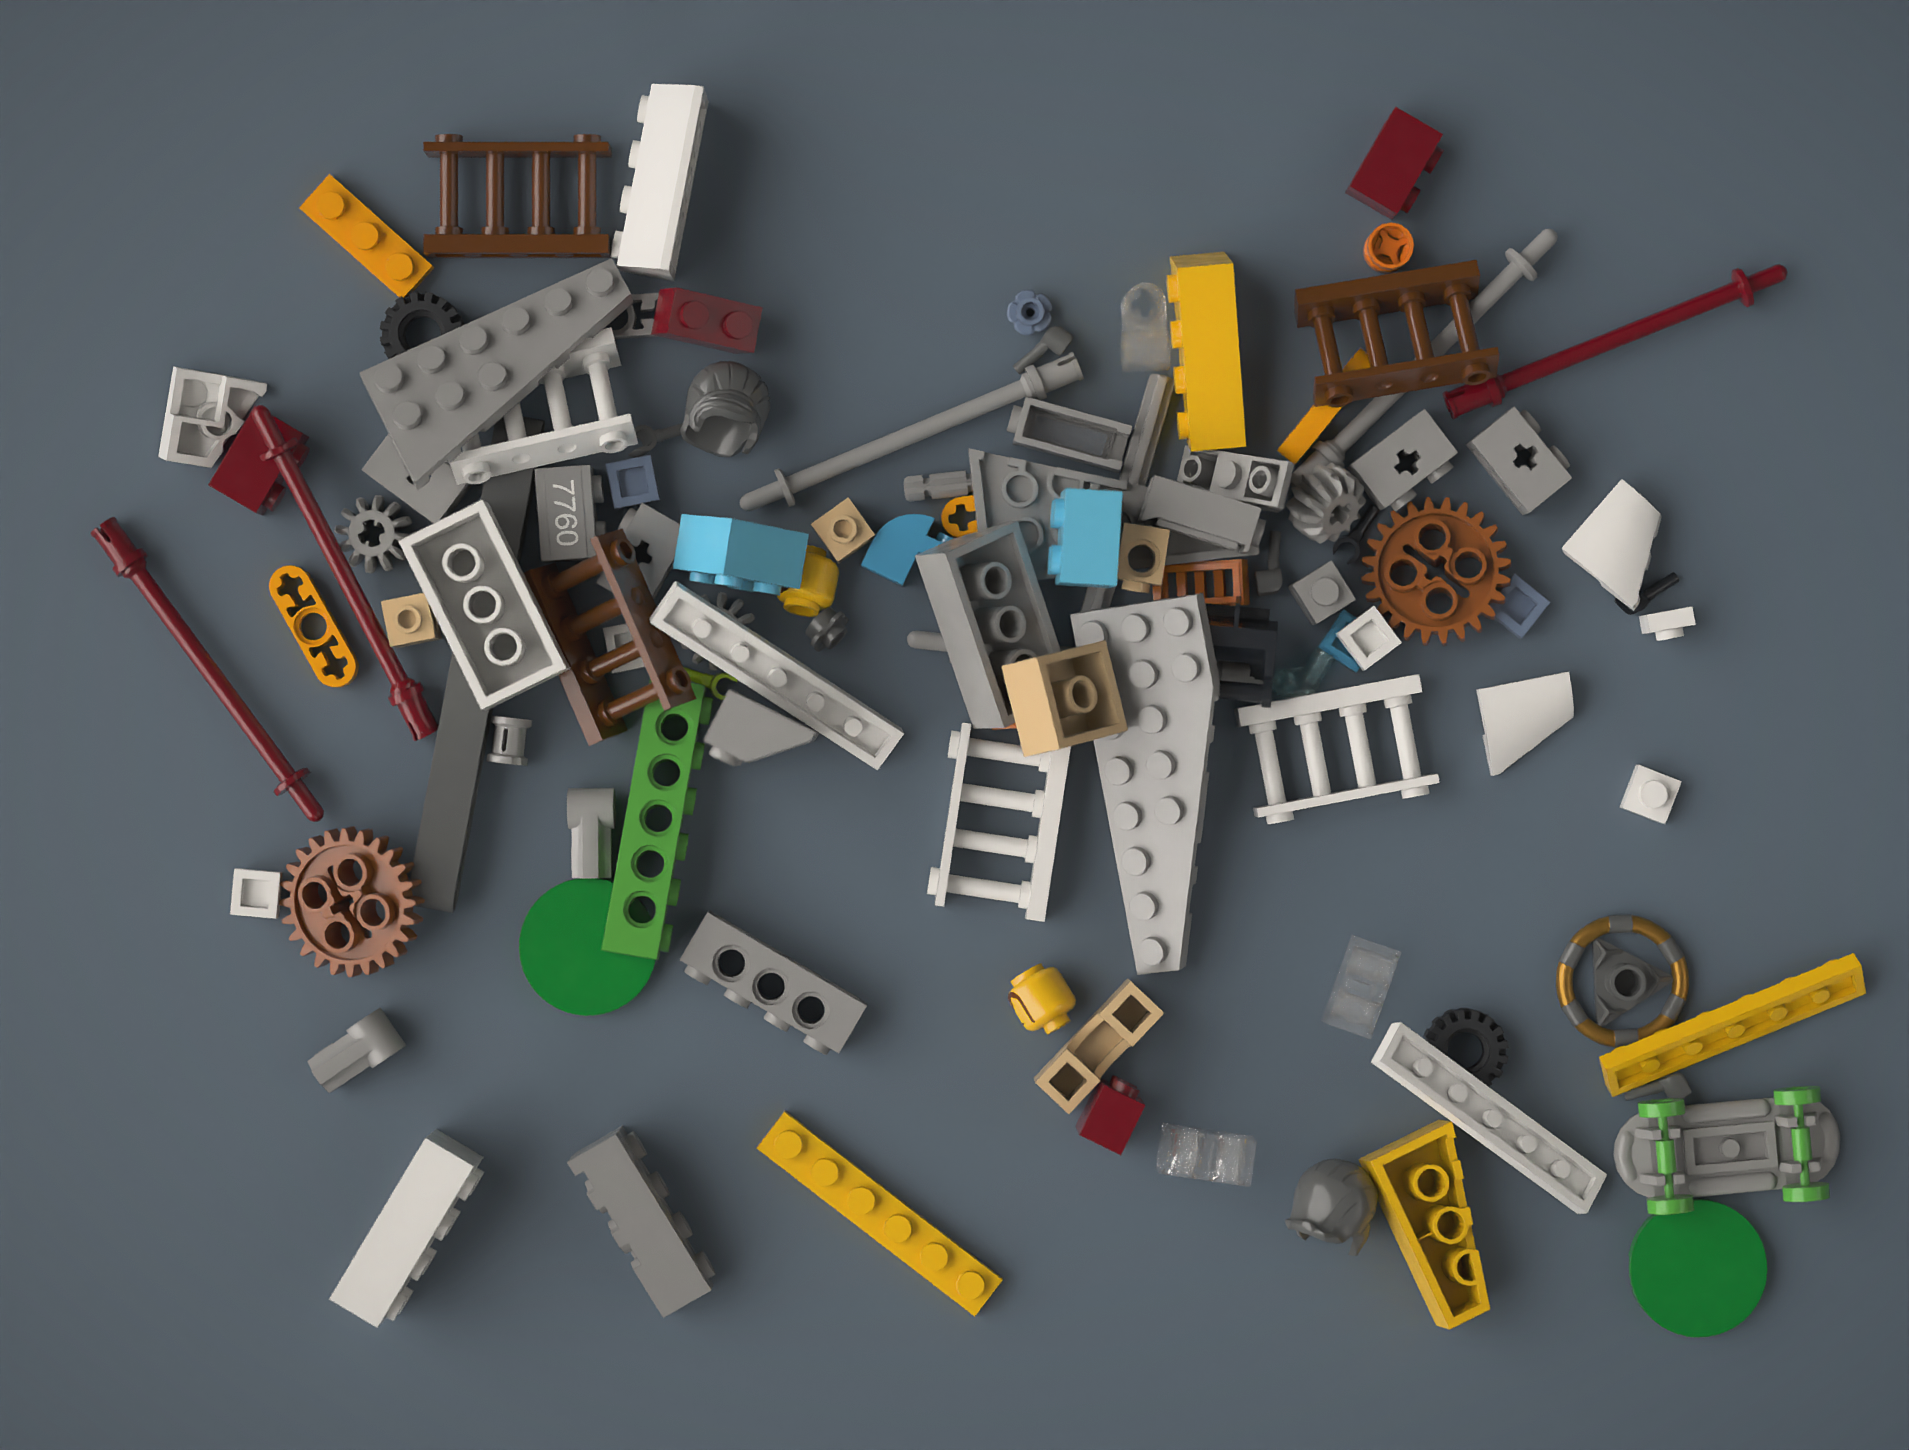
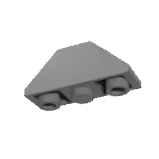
[1177,446,1294,513]

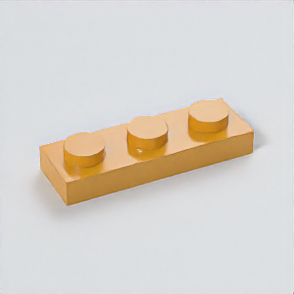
[299,174,434,298]

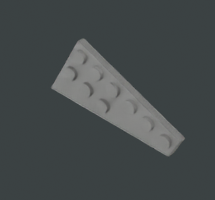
[359,258,633,491]
[968,448,1259,580]

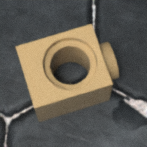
[811,497,875,564]
[1117,523,1170,593]
[381,593,442,648]

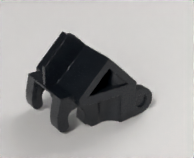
[1206,596,1278,708]

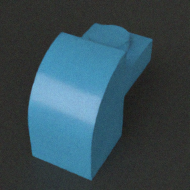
[861,514,954,587]

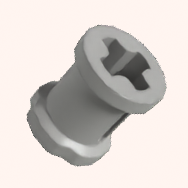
[486,715,532,766]

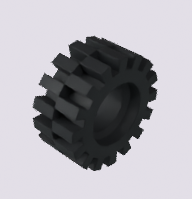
[380,292,465,359]
[1423,1008,1509,1087]

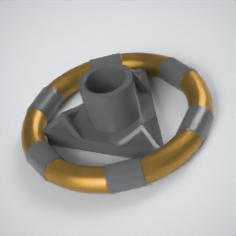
[1556,914,1689,1048]

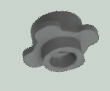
[805,607,849,652]

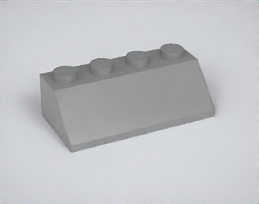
[915,520,1061,729]
[704,690,819,766]

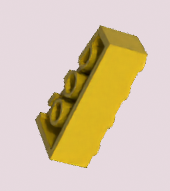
[1167,252,1246,452]
[1358,1120,1490,1330]

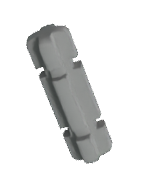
[903,470,973,502]

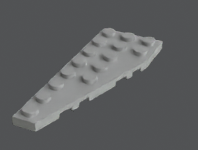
[1070,593,1220,975]

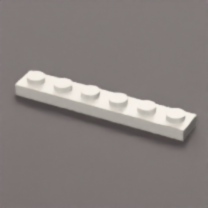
[649,581,904,770]
[1371,1022,1607,1214]

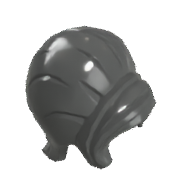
[679,361,770,457]
[1285,1158,1378,1256]

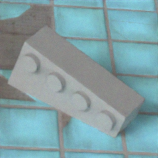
[567,1126,716,1318]

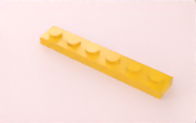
[1599,953,1866,1097]
[756,1111,1003,1316]

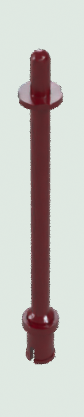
[1442,264,1788,420]
[251,405,439,741]
[91,517,324,822]

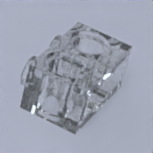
[1322,934,1401,1039]
[1155,1123,1257,1187]

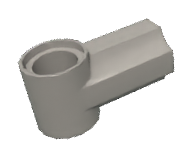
[567,788,616,878]
[307,1007,406,1093]

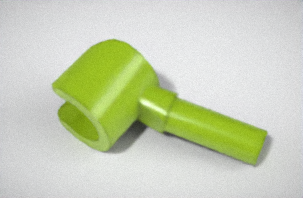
[683,667,738,700]

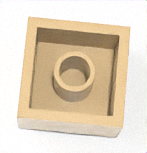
[1001,640,1128,757]

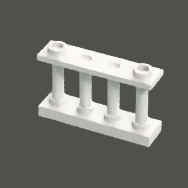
[450,327,638,485]
[1234,674,1440,824]
[927,722,1071,922]

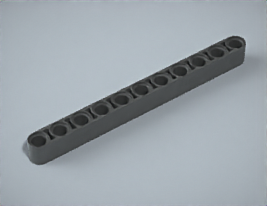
[410,416,545,913]

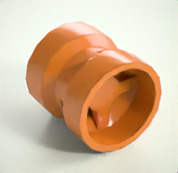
[1363,222,1414,274]

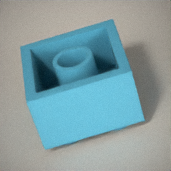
[1047,488,1123,588]
[673,514,809,595]

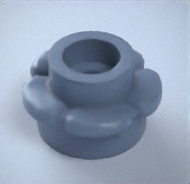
[1007,290,1052,335]

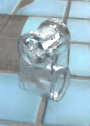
[1121,283,1170,372]

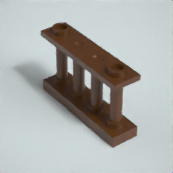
[423,134,612,258]
[1294,260,1500,407]
[523,529,696,746]

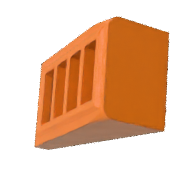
[1152,559,1250,606]

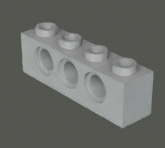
[680,910,867,1055]

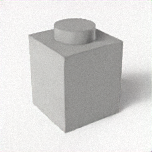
[1288,560,1356,626]

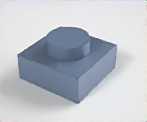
[606,455,661,510]
[1490,574,1550,639]

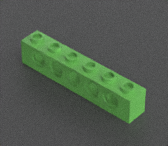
[602,679,713,960]

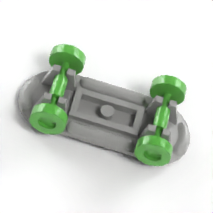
[1614,1086,1841,1215]

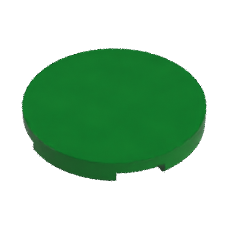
[519,878,656,1016]
[1628,1199,1767,1337]

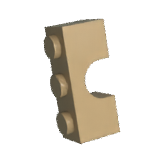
[1034,978,1164,1114]

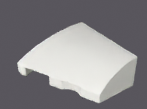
[158,366,267,468]
[1562,479,1662,611]
[1476,672,1574,776]

